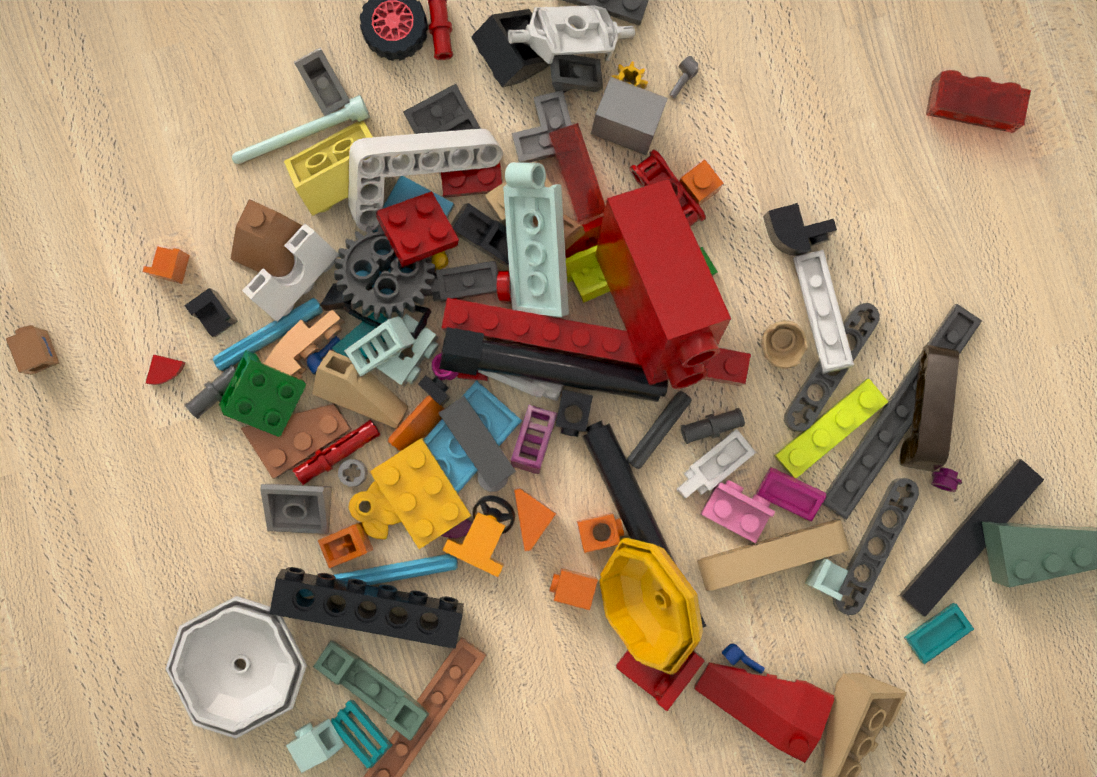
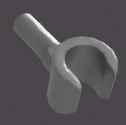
[669,56,698,99]

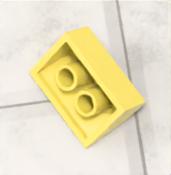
[284,120,386,216]

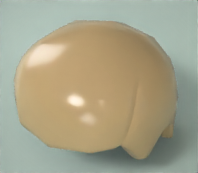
[760,320,808,369]

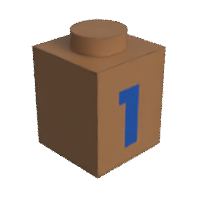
[6,325,59,375]

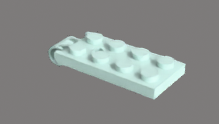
[503,162,569,317]

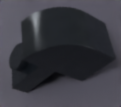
[763,203,837,256]

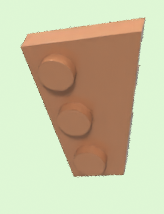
[241,404,352,479]

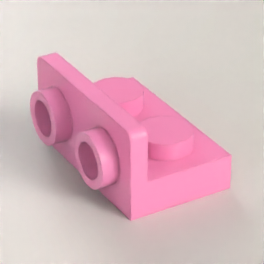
[700,480,775,544]

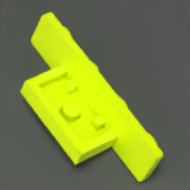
[566,245,610,303]

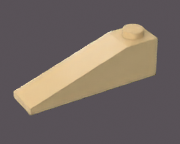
[821,673,907,777]

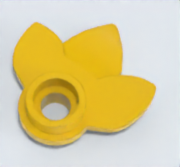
[348,481,401,539]

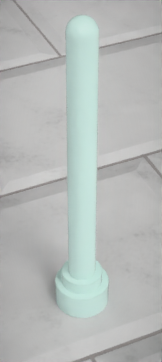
[232,95,370,164]

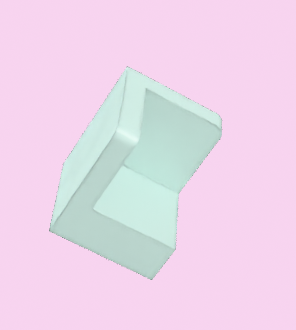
[805,558,848,601]

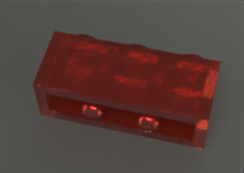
[926,70,1031,133]
[546,123,605,222]

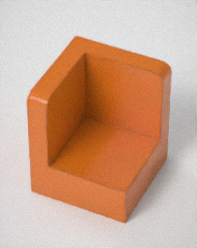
[142,246,190,284]

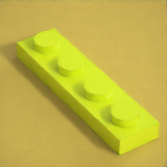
[774,378,888,478]

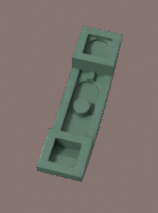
[313,641,429,741]

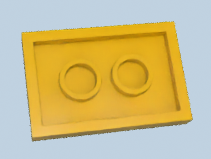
[369,438,472,549]

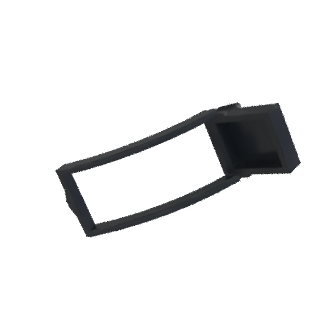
[320,283,432,339]

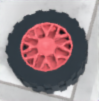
[360,0,428,61]

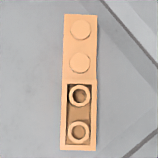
[264,309,345,380]

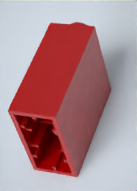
[596,179,731,389]

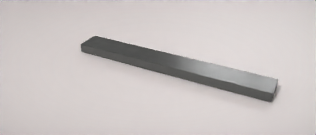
[822,304,982,520]

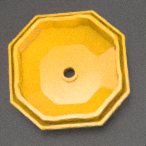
[599,538,703,674]

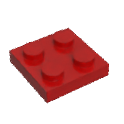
[376,191,459,267]

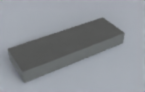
[439,396,516,489]

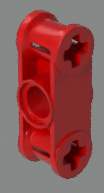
[629,149,706,227]

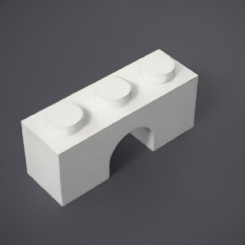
[242,223,339,322]

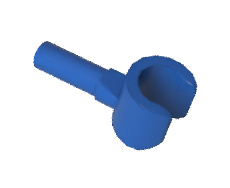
[307,336,340,375]
[722,643,765,674]

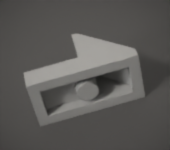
[294,47,350,116]

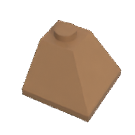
[230,199,302,277]

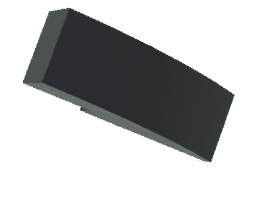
[451,203,509,268]

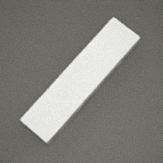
[793,250,854,374]

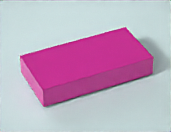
[756,467,826,522]

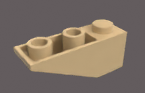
[312,350,408,429]

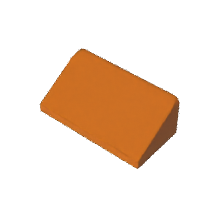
[388,396,445,451]

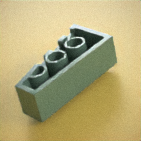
[982,522,1097,588]

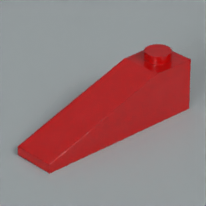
[694,662,835,763]

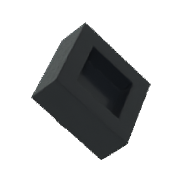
[418,375,451,406]

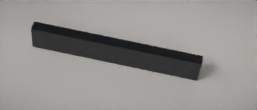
[899,459,1044,617]

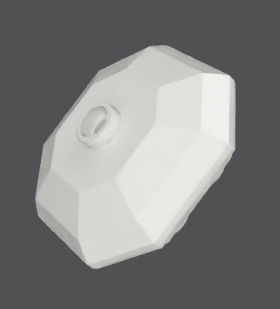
[166,596,307,738]

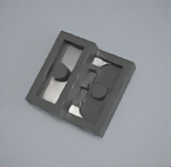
[403,84,481,154]

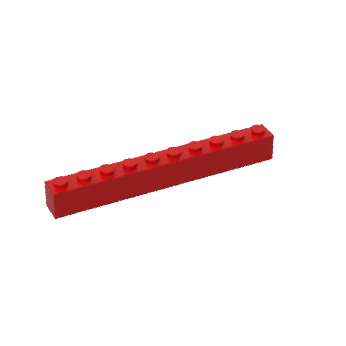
[441,298,751,386]

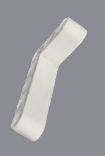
[348,129,503,231]

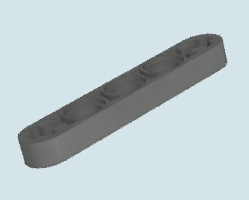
[784,303,880,431]
[833,478,919,615]

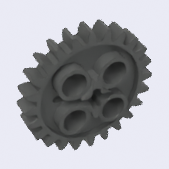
[334,224,435,320]

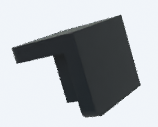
[184,288,238,337]

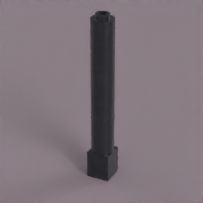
[439,327,668,402]
[582,420,706,628]

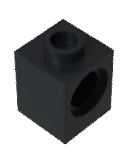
[555,390,593,437]

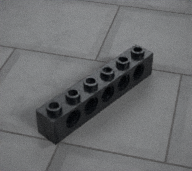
[269,567,464,649]

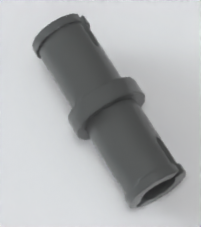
[185,364,236,419]
[681,408,745,444]

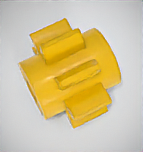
[611,61,648,89]

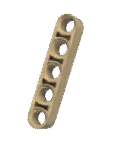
[697,519,850,591]

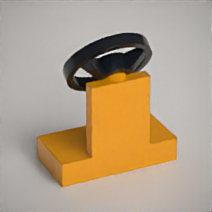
[442,495,515,577]

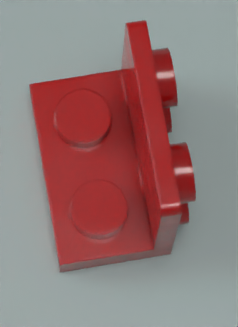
[616,649,705,711]

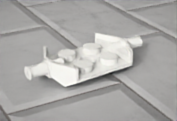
[508,6,635,64]

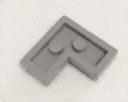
[512,90,578,163]

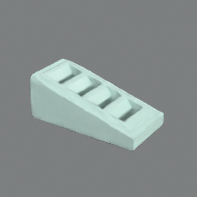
[344,316,415,377]

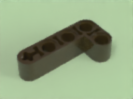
[899,345,959,472]

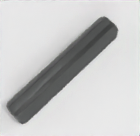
[627,391,692,469]

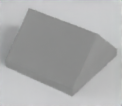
[591,77,668,155]
[260,484,332,534]

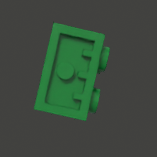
[219,350,306,437]

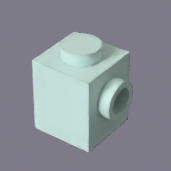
[286,719,345,773]

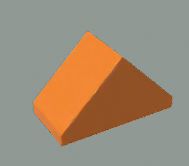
[514,488,556,551]
[318,522,373,568]

